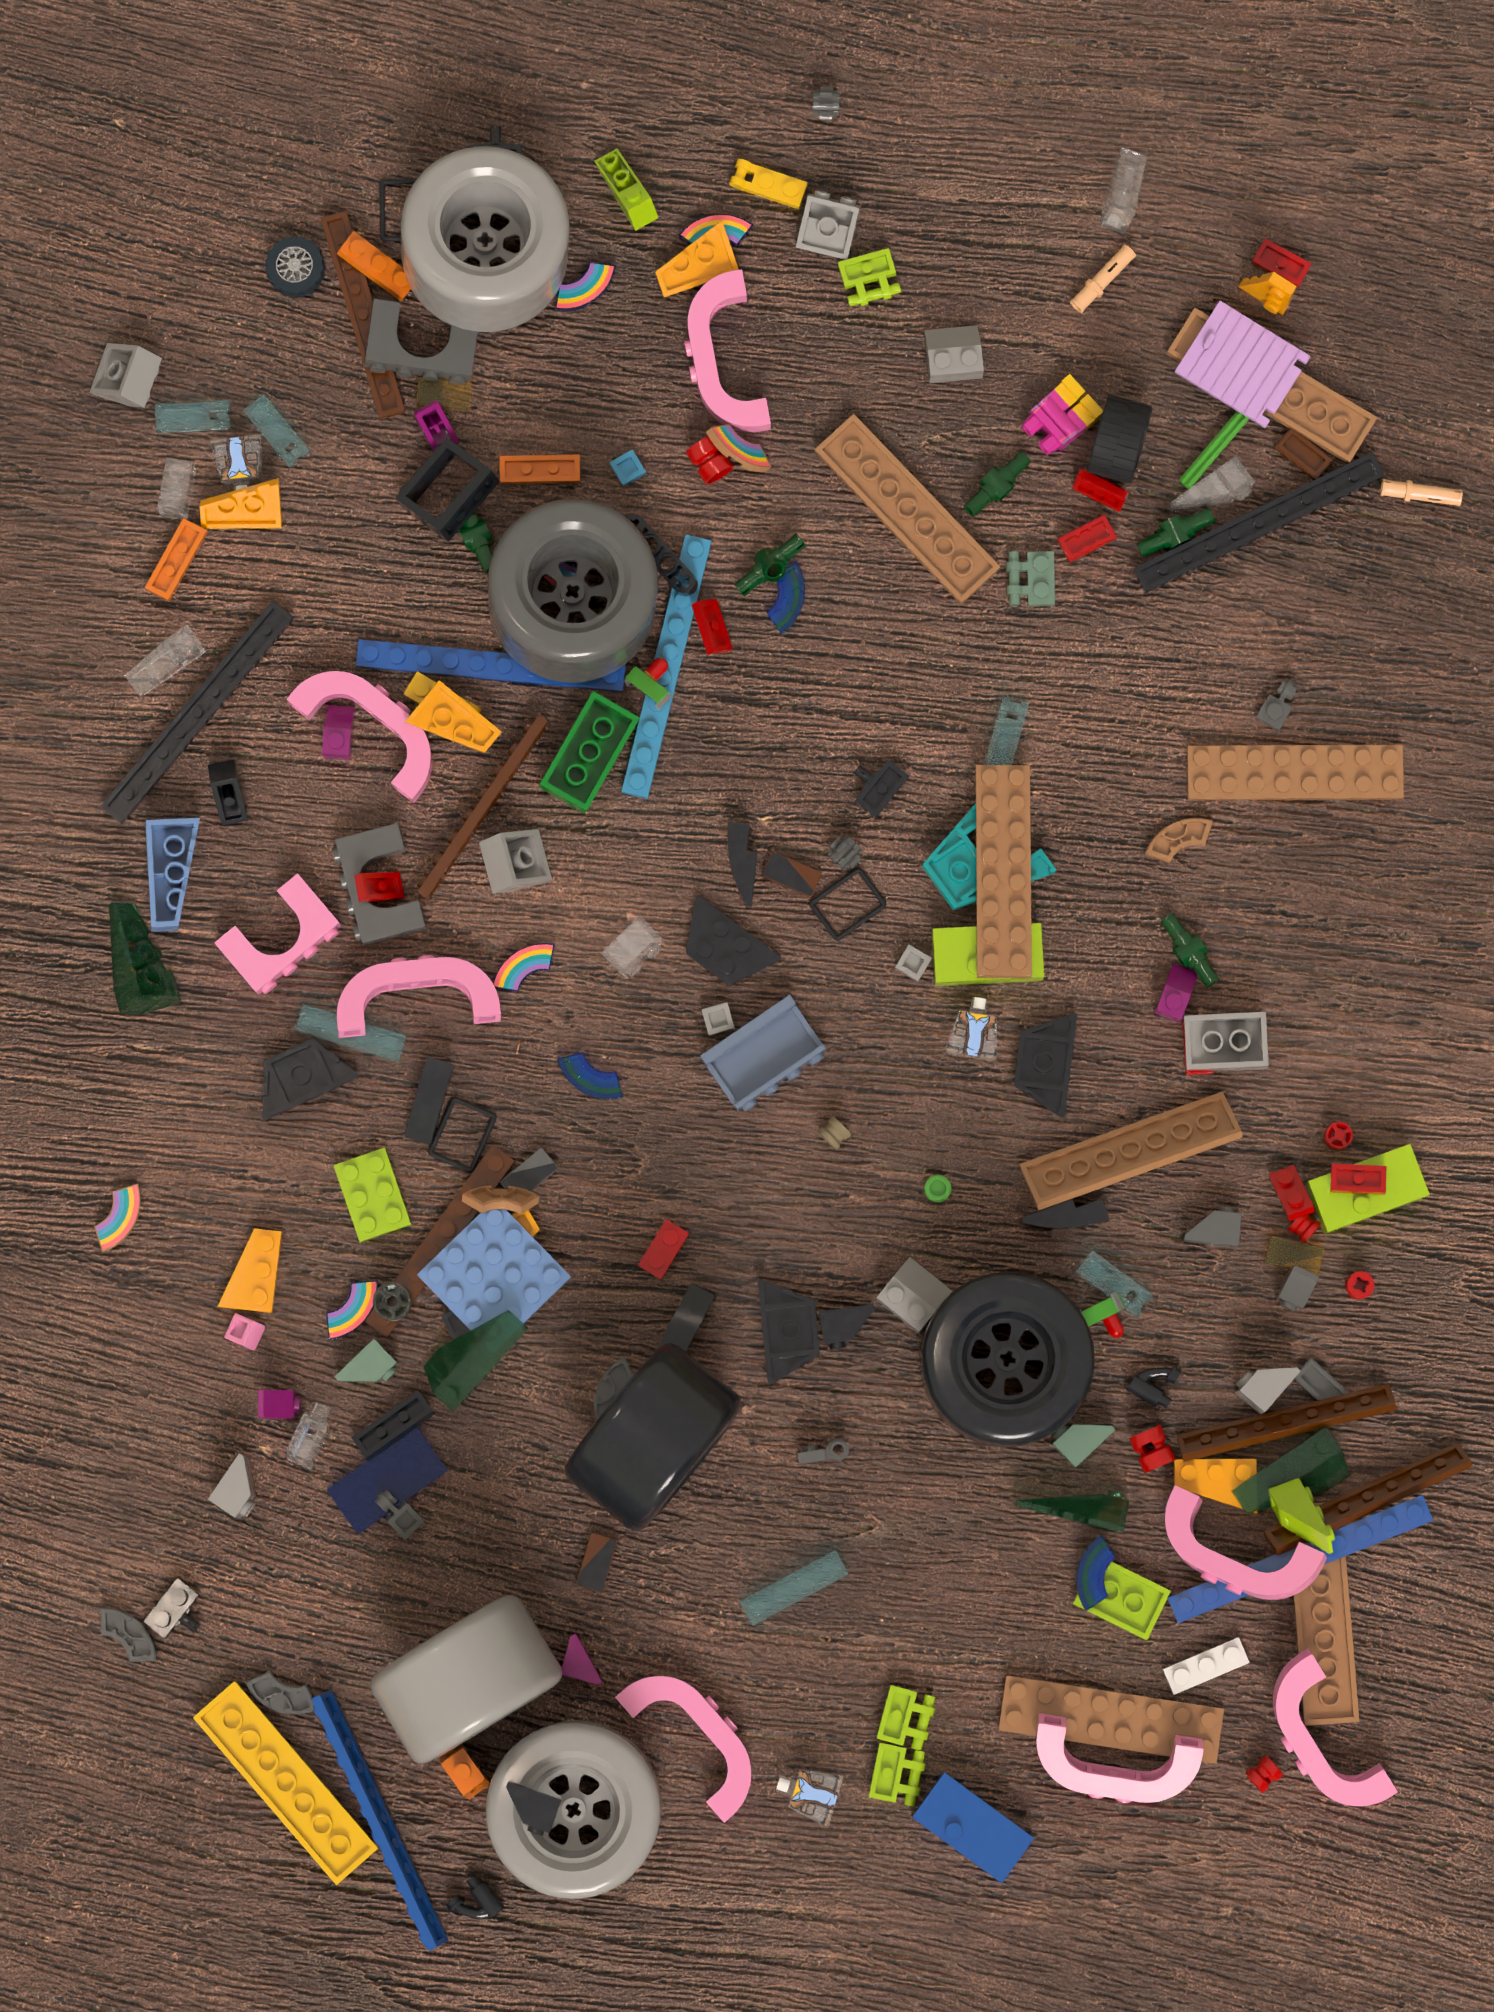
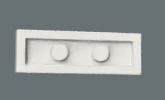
[1162,1637,1250,1695]

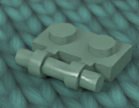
[1006,551,1055,606]

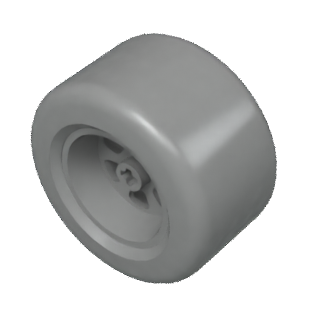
[401,146,570,332]
[370,1595,562,1764]
[486,1721,662,1899]

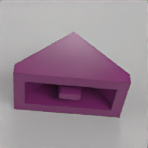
[414,400,459,451]
[561,1633,603,1685]

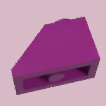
[322,705,355,761]
[1154,963,1197,1023]
[258,1390,301,1420]

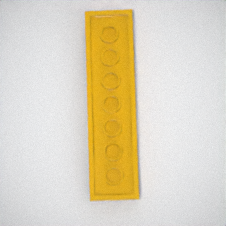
[193,1681,379,1885]

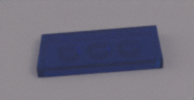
[327,1427,448,1535]

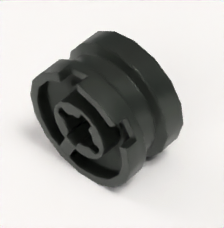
[373,1282,412,1321]

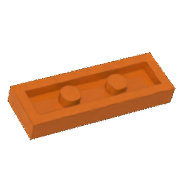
[337,231,411,302]
[499,455,580,484]
[145,518,208,602]

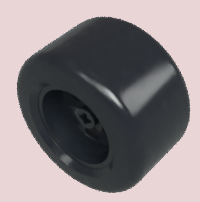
[920,1272,1095,1447]
[564,1343,742,1531]

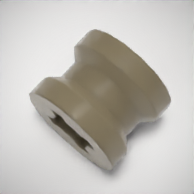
[817,1116,851,1150]

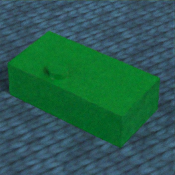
[538,691,640,814]

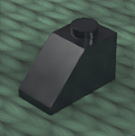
[208,759,248,826]
[819,1304,874,1350]
[506,1781,562,1836]

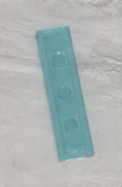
[295,1004,407,1063]
[740,1550,849,1626]

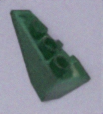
[109,902,181,1015]
[423,1310,528,1412]
[1231,1427,1350,1514]
[1014,1490,1129,1533]

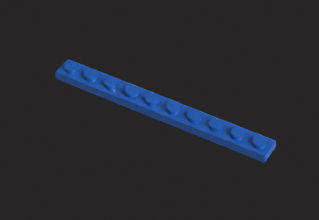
[356,639,626,692]
[1168,1495,1433,1623]
[311,1690,448,1951]

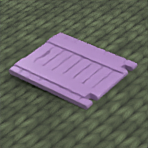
[1174,301,1310,428]

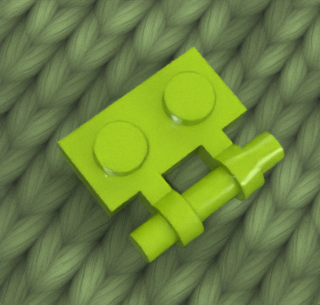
[838,248,901,307]
[876,1685,936,1751]
[868,1742,926,1806]

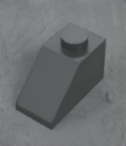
[1182,1206,1242,1248]
[1276,1265,1320,1312]

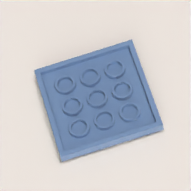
[417,1209,571,1353]

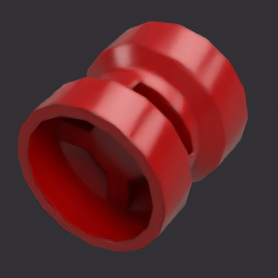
[1245,1755,1284,1794]

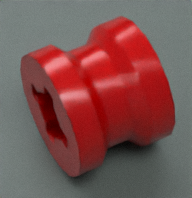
[1324,1122,1353,1150]
[1288,1214,1322,1244]
[1345,1271,1375,1300]

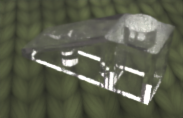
[1099,147,1147,234]
[1169,456,1255,512]
[124,624,206,698]

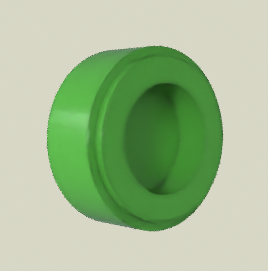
[924,1175,951,1203]

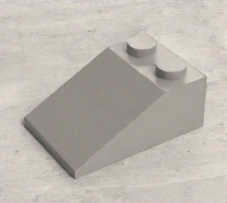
[1184,1012,1269,1071]

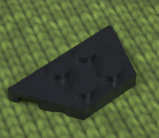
[686,896,781,986]
[1013,1013,1077,1118]
[262,1038,359,1121]
[758,1280,820,1385]

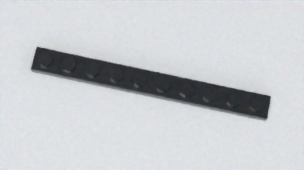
[1133,452,1385,594]
[100,601,294,824]

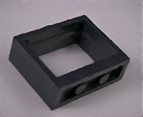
[395,438,500,542]

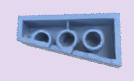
[145,818,200,932]

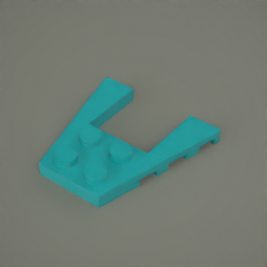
[921,803,1057,910]

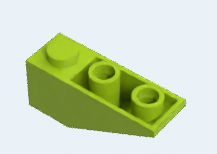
[594,149,658,231]
[1268,1478,1335,1554]

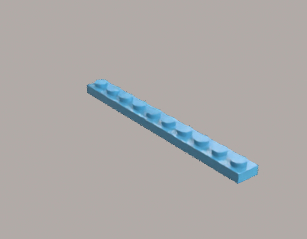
[622,535,712,799]

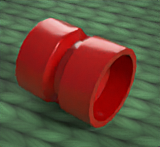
[686,436,734,485]
[1129,1424,1176,1473]

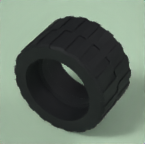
[1087,395,1153,484]

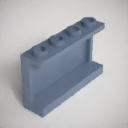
[700,995,827,1112]

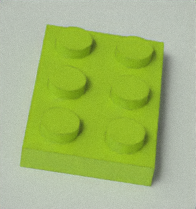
[333,1147,412,1243]
[1073,1561,1171,1640]

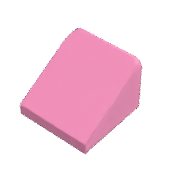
[224,1313,265,1351]

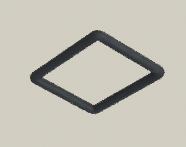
[379,179,417,242]
[809,868,886,941]
[428,1097,497,1172]

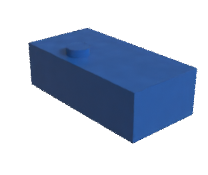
[911,1771,1034,1883]

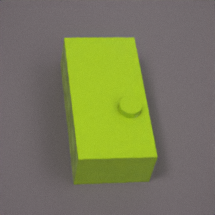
[932,923,1044,986]
[1305,1144,1430,1234]

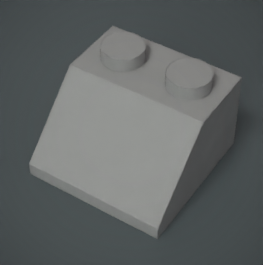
[924,325,984,383]
[89,343,162,408]
[479,829,552,894]
[876,1257,952,1333]
[1235,1367,1300,1414]
[208,1454,256,1519]

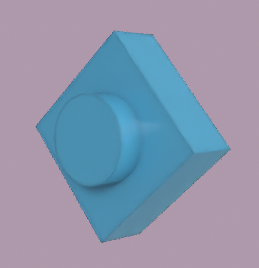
[609,449,646,487]

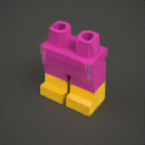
[1022,374,1103,456]

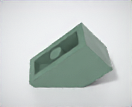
[334,1339,398,1383]
[1052,1425,1115,1468]

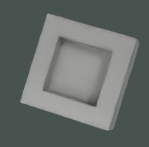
[895,945,932,982]
[701,1002,735,1036]

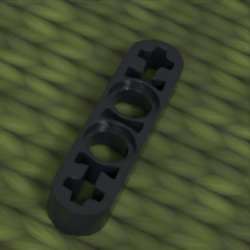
[626,514,698,597]

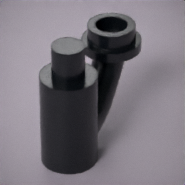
[1126,1364,1182,1408]
[446,1875,505,1920]

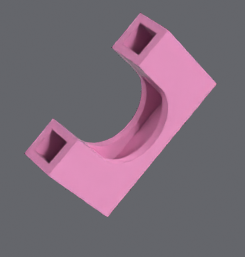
[215,873,341,995]

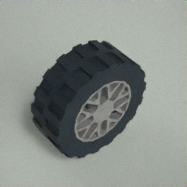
[265,236,325,299]

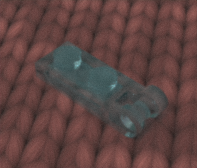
[243,395,310,468]
[155,400,231,433]
[984,696,1029,765]
[1076,1250,1153,1318]

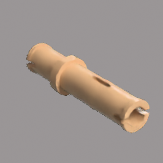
[1070,244,1136,313]
[1380,479,1463,507]

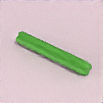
[1179,411,1249,489]

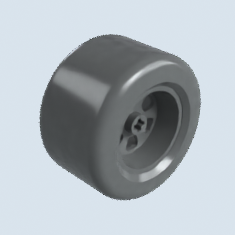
[488,499,658,683]

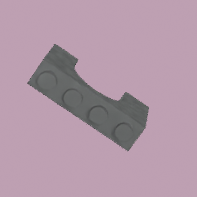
[364,299,478,385]
[332,823,427,947]

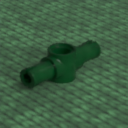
[963,451,1031,517]
[453,500,493,574]
[1136,508,1215,557]
[734,533,807,597]
[1161,913,1220,988]

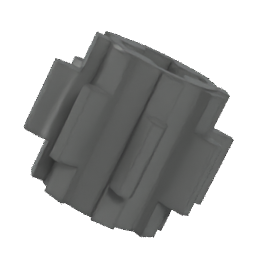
[813,86,840,120]
[827,835,863,871]

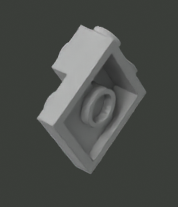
[796,190,861,260]

